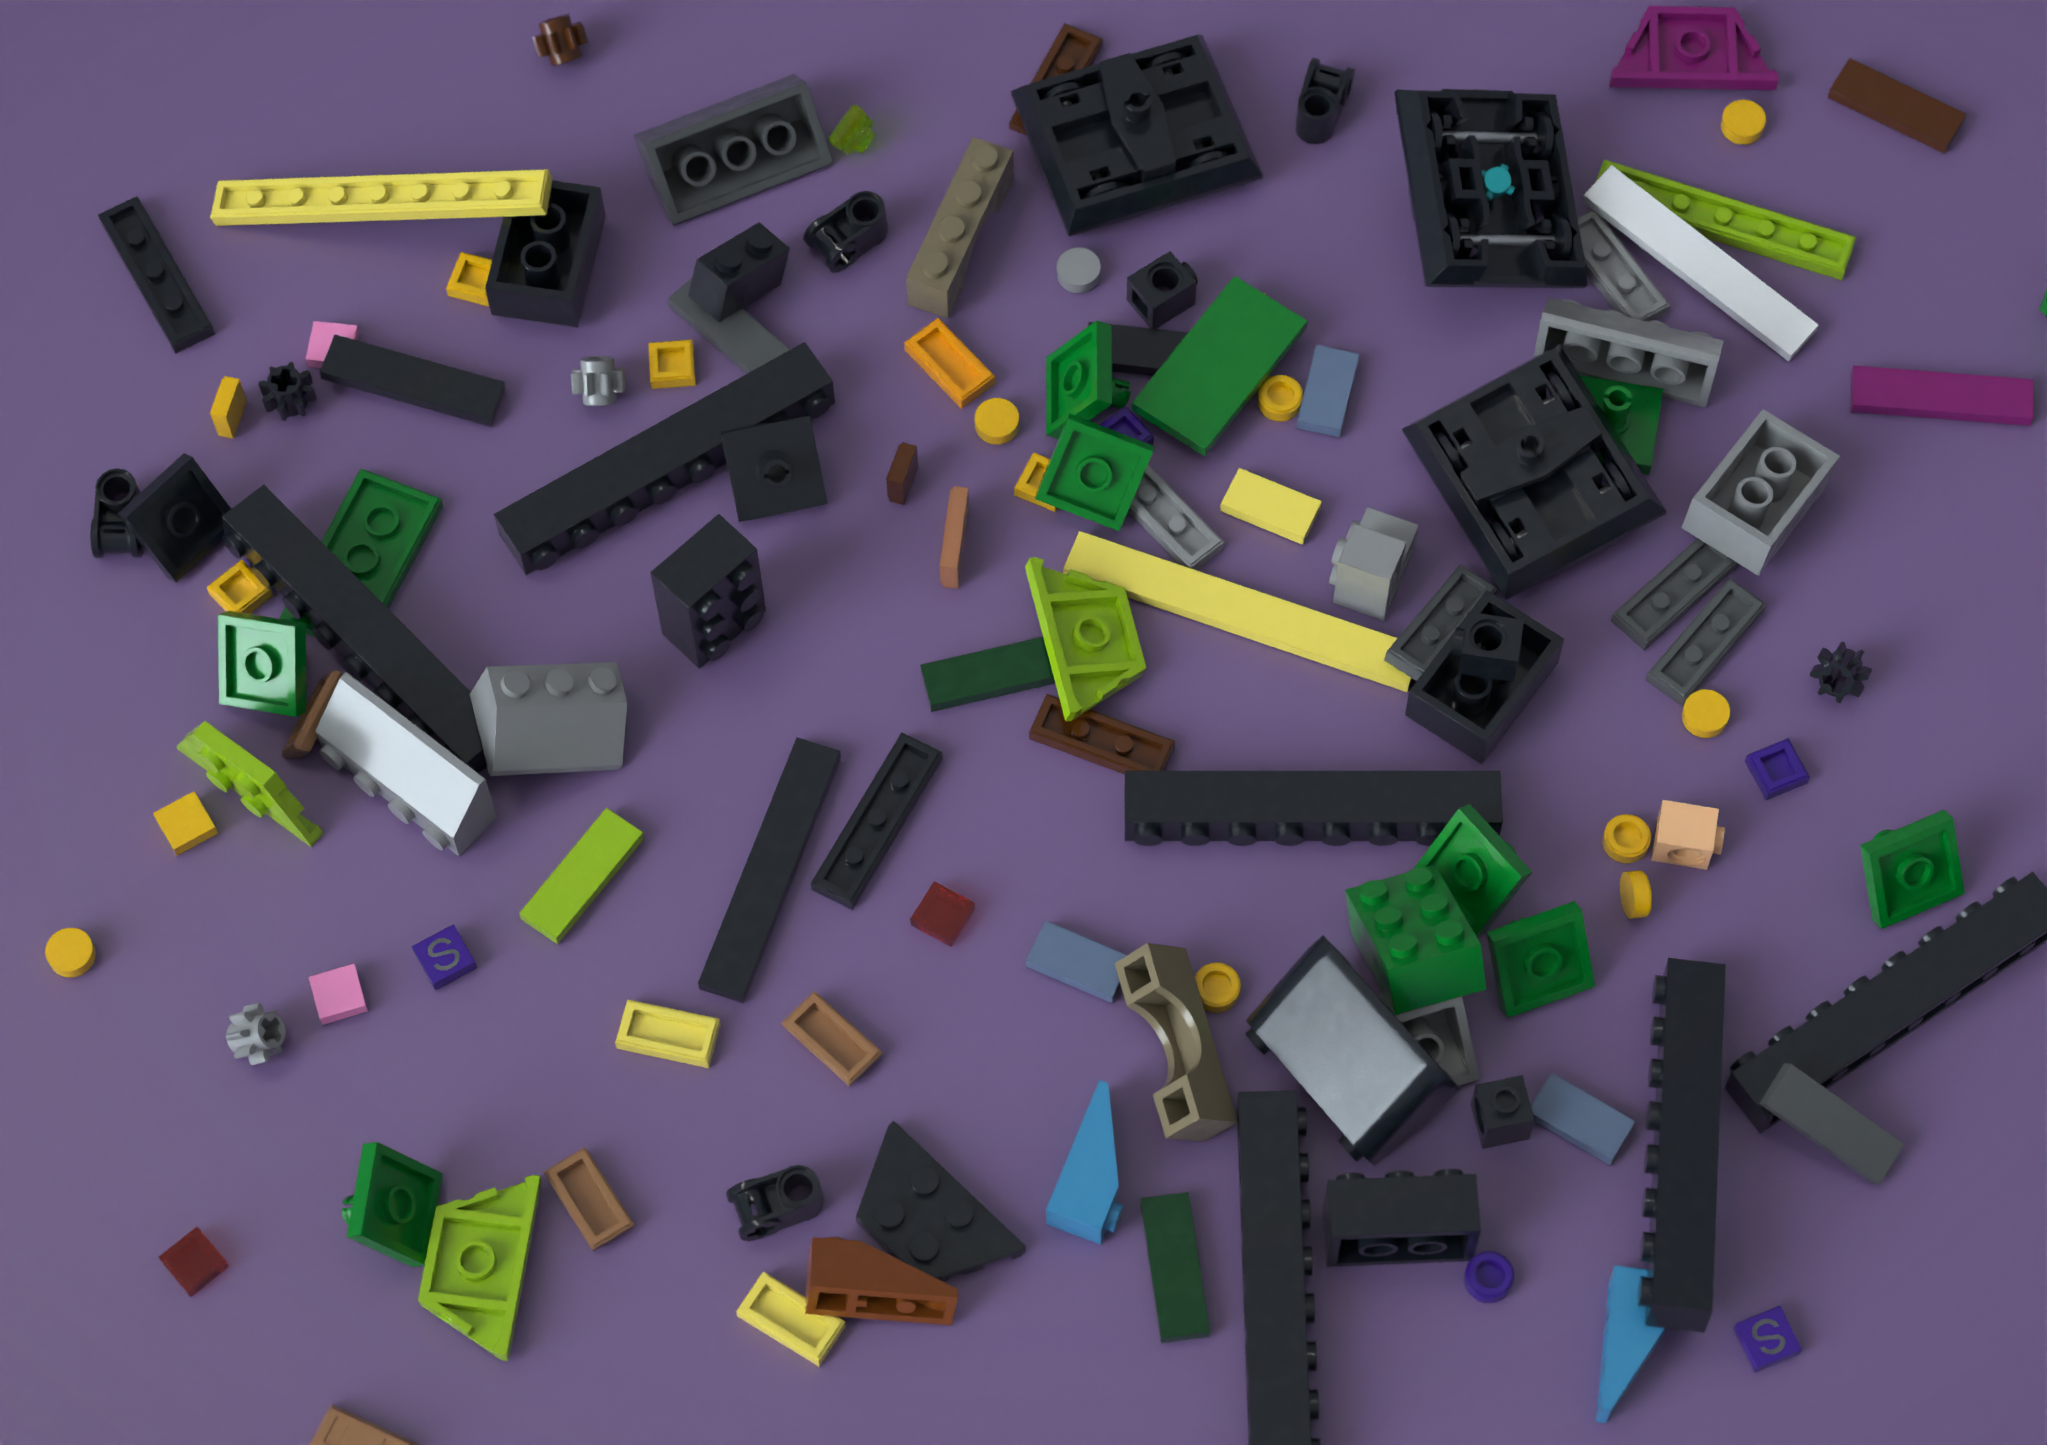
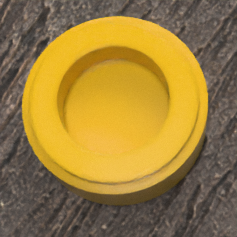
[1720,100,1766,145]
[1258,375,1303,422]
[974,398,1019,445]
[1682,689,1730,738]
[1602,814,1651,863]
[1620,870,1652,919]
[45,928,96,978]
[1195,962,1241,1013]

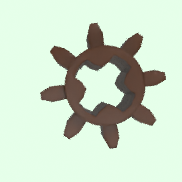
[532,14,588,65]

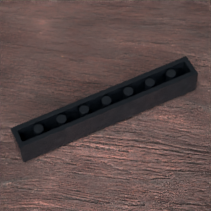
[494,342,835,575]
[222,485,487,774]
[1124,771,1503,846]
[1725,872,2047,1134]
[1637,958,1726,1333]
[1237,1091,1321,1445]

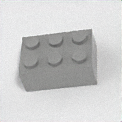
[1681,409,1840,576]

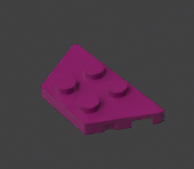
[1609,6,1779,90]

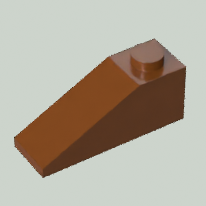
[805,1237,958,1325]

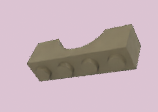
[906,137,1014,319]
[1114,943,1238,1142]

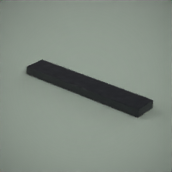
[698,737,841,1003]

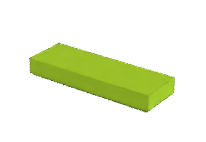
[519,808,644,945]

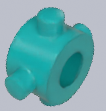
[1481,164,1515,201]

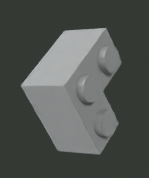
[1329,507,1419,621]

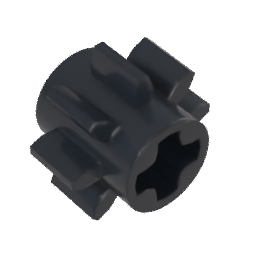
[258,362,317,421]
[1810,642,1872,703]

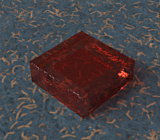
[910,881,975,947]
[158,1227,229,1297]

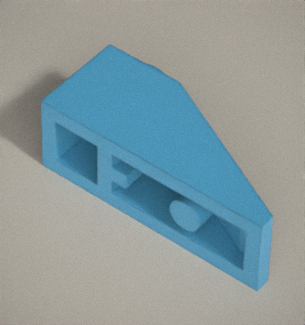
[1046,1080,1124,1245]
[1596,1265,1666,1423]

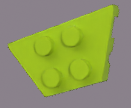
[1025,557,1147,721]
[176,721,323,847]
[418,1175,542,1361]

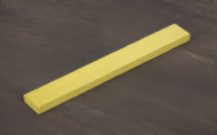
[210,169,553,226]
[1063,531,1413,692]

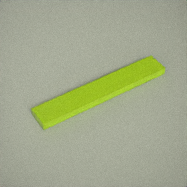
[1596,159,1856,280]

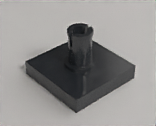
[720,414,828,522]
[118,453,231,582]

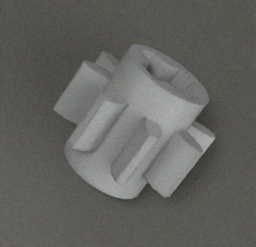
[571,356,626,406]
[225,1003,286,1065]

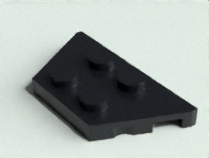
[856,1121,1026,1282]

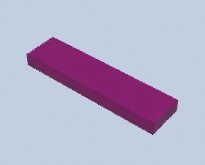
[1850,365,2033,426]

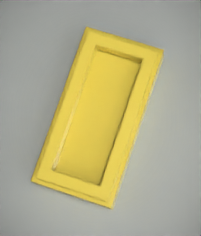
[1220,468,1322,545]
[615,999,721,1068]
[736,1271,846,1366]

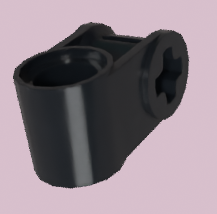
[1295,58,1355,144]
[803,191,888,273]
[90,468,144,558]
[726,1165,824,1241]

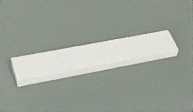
[1582,165,1819,362]

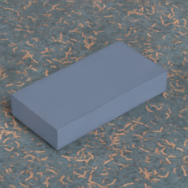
[1296,345,1360,437]
[1026,921,1127,1003]
[1531,1073,1636,1165]

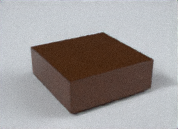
[886,442,918,505]

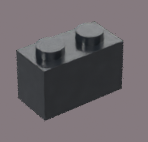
[688,222,790,322]

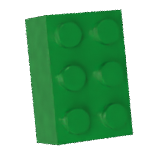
[1345,865,1486,1015]

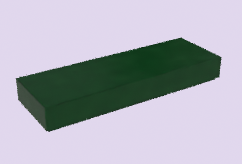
[920,637,1055,712]
[1140,1192,1210,1343]

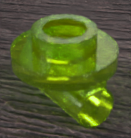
[828,105,876,155]

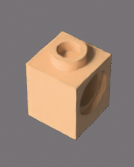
[1651,800,1725,870]

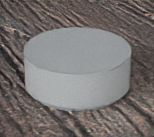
[1057,247,1101,293]

